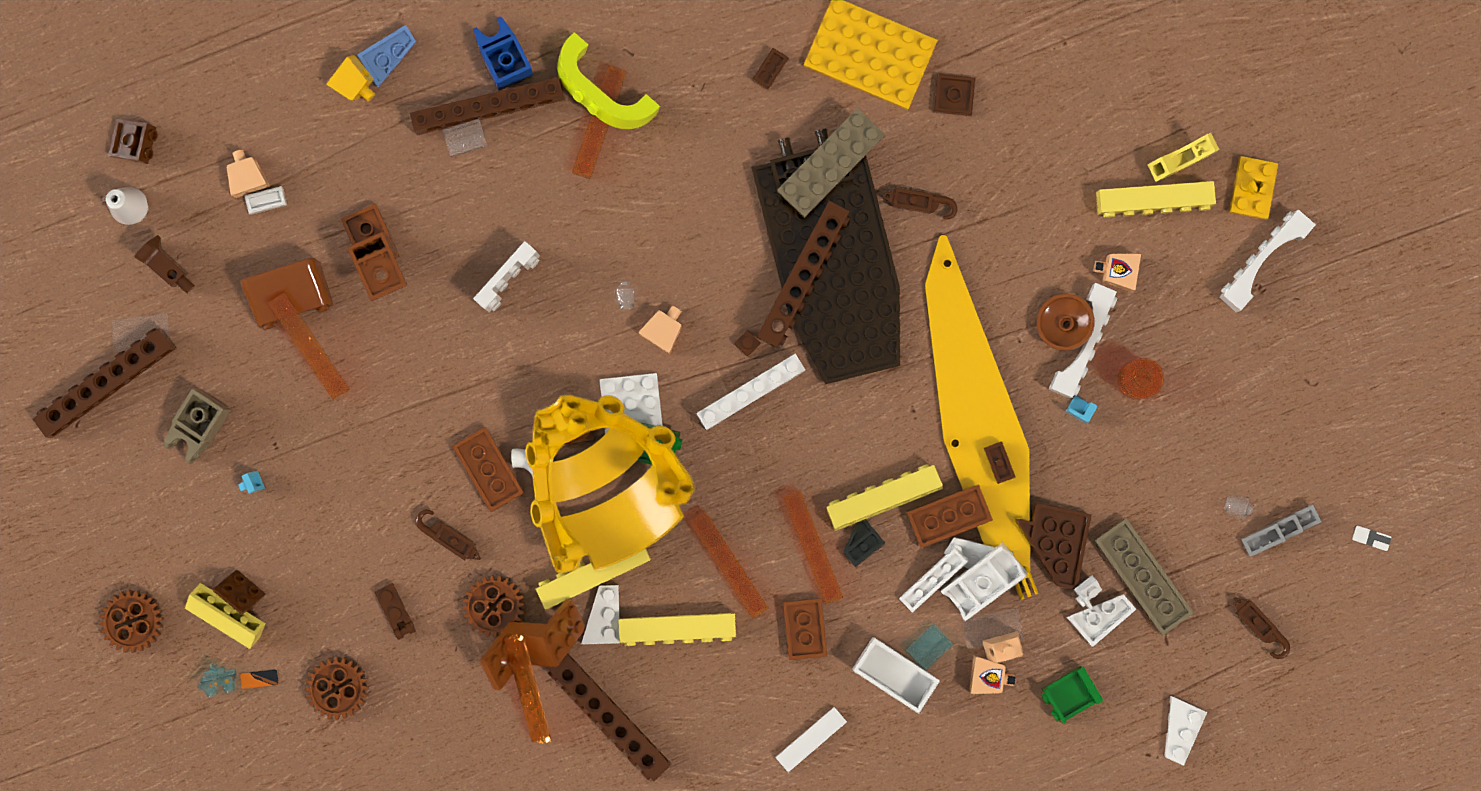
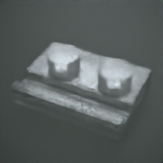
[443,119,488,157]

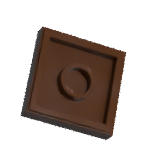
[933,74,975,116]

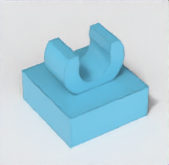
[238,471,265,494]

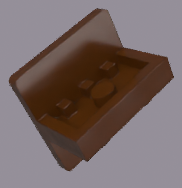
[213,570,265,615]

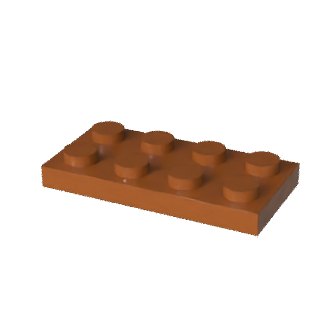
[452,427,525,512]
[907,484,993,548]

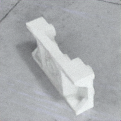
[473,241,540,313]
[941,542,1027,621]

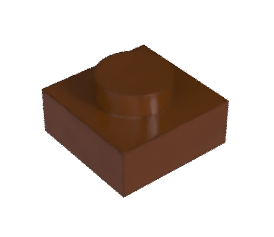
[734,330,761,357]

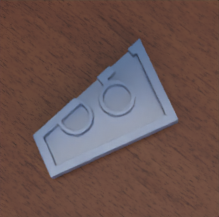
[357,25,416,88]

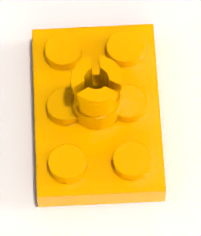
[1229,156,1278,220]

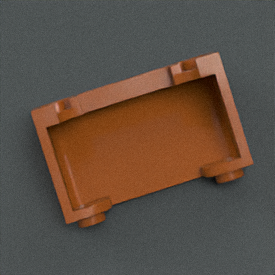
[240,258,334,330]

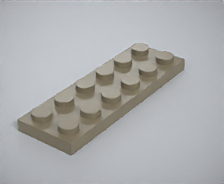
[777,108,885,218]
[1094,518,1194,635]

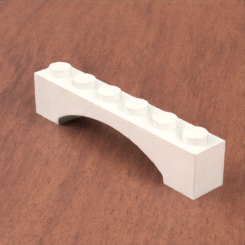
[1219,210,1316,312]
[1048,283,1117,399]
[696,354,805,430]

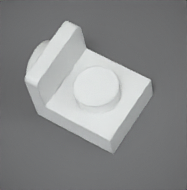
[1074,576,1102,610]

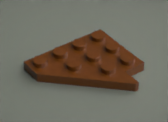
[1015,503,1092,589]

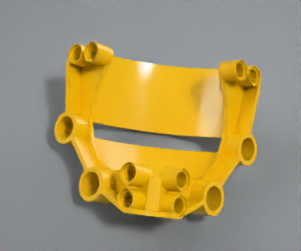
[525,395,695,573]

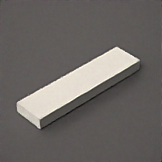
[899,547,968,613]
[776,707,847,772]

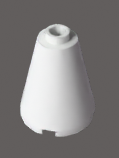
[106,187,148,225]

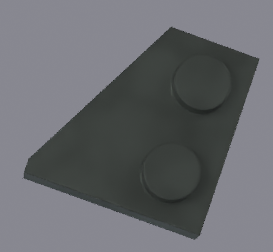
[843,519,885,568]

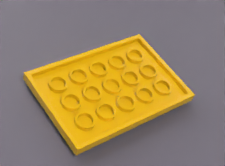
[803,0,938,110]

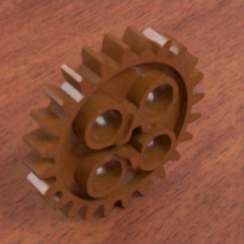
[462,575,526,638]
[99,590,164,653]
[305,656,369,720]

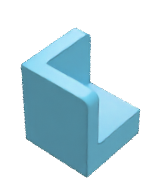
[1065,396,1098,423]

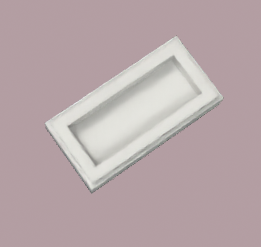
[245,186,287,215]

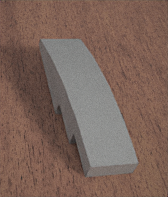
[1241,504,1322,557]

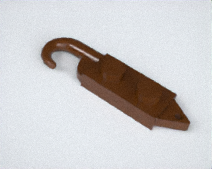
[882,188,958,220]
[416,509,481,561]
[1234,597,1290,659]

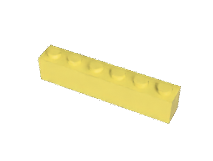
[1096,181,1216,218]
[826,464,943,531]
[536,549,651,610]
[619,613,736,646]

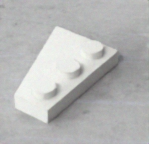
[944,536,1014,569]
[1066,594,1136,647]
[1164,696,1207,766]

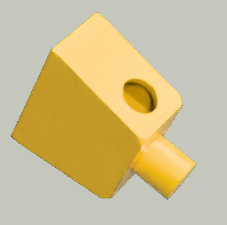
[327,55,375,102]

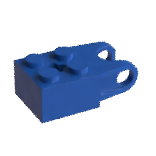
[473,16,533,91]

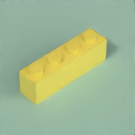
[185,583,266,649]

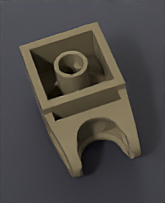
[164,389,231,464]

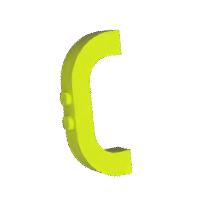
[557,32,660,129]

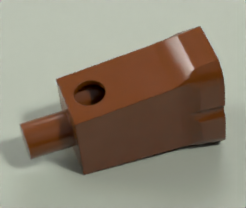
[134,235,195,294]

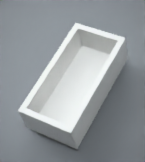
[852,637,940,714]

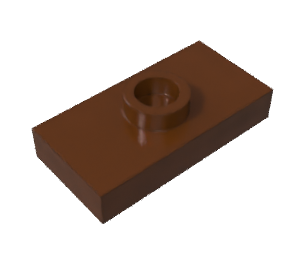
[752,48,789,90]

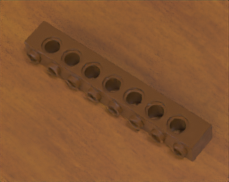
[410,77,565,135]
[757,201,850,348]
[33,328,176,438]
[547,653,671,782]

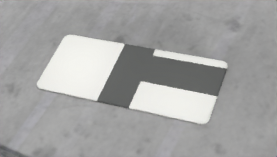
[1352,526,1392,551]

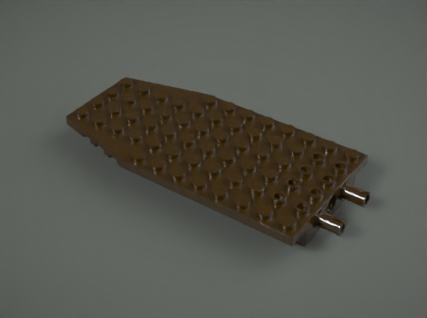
[751,128,900,385]

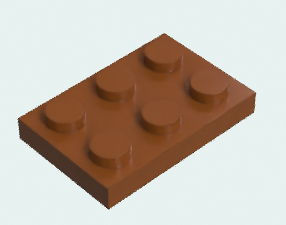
[783,598,828,660]

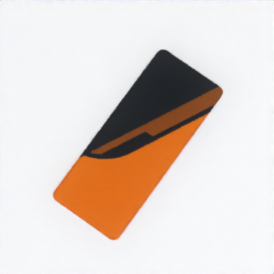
[240,670,278,689]

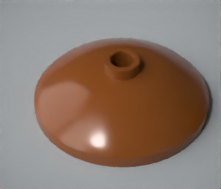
[1037,294,1095,351]

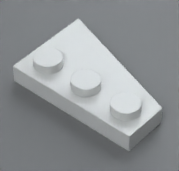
[581,585,620,644]

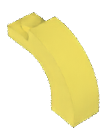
[1148,133,1219,182]

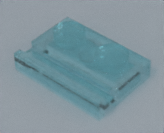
[906,624,953,671]

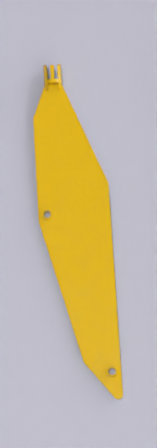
[925,235,1039,600]

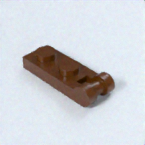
[374,583,416,640]

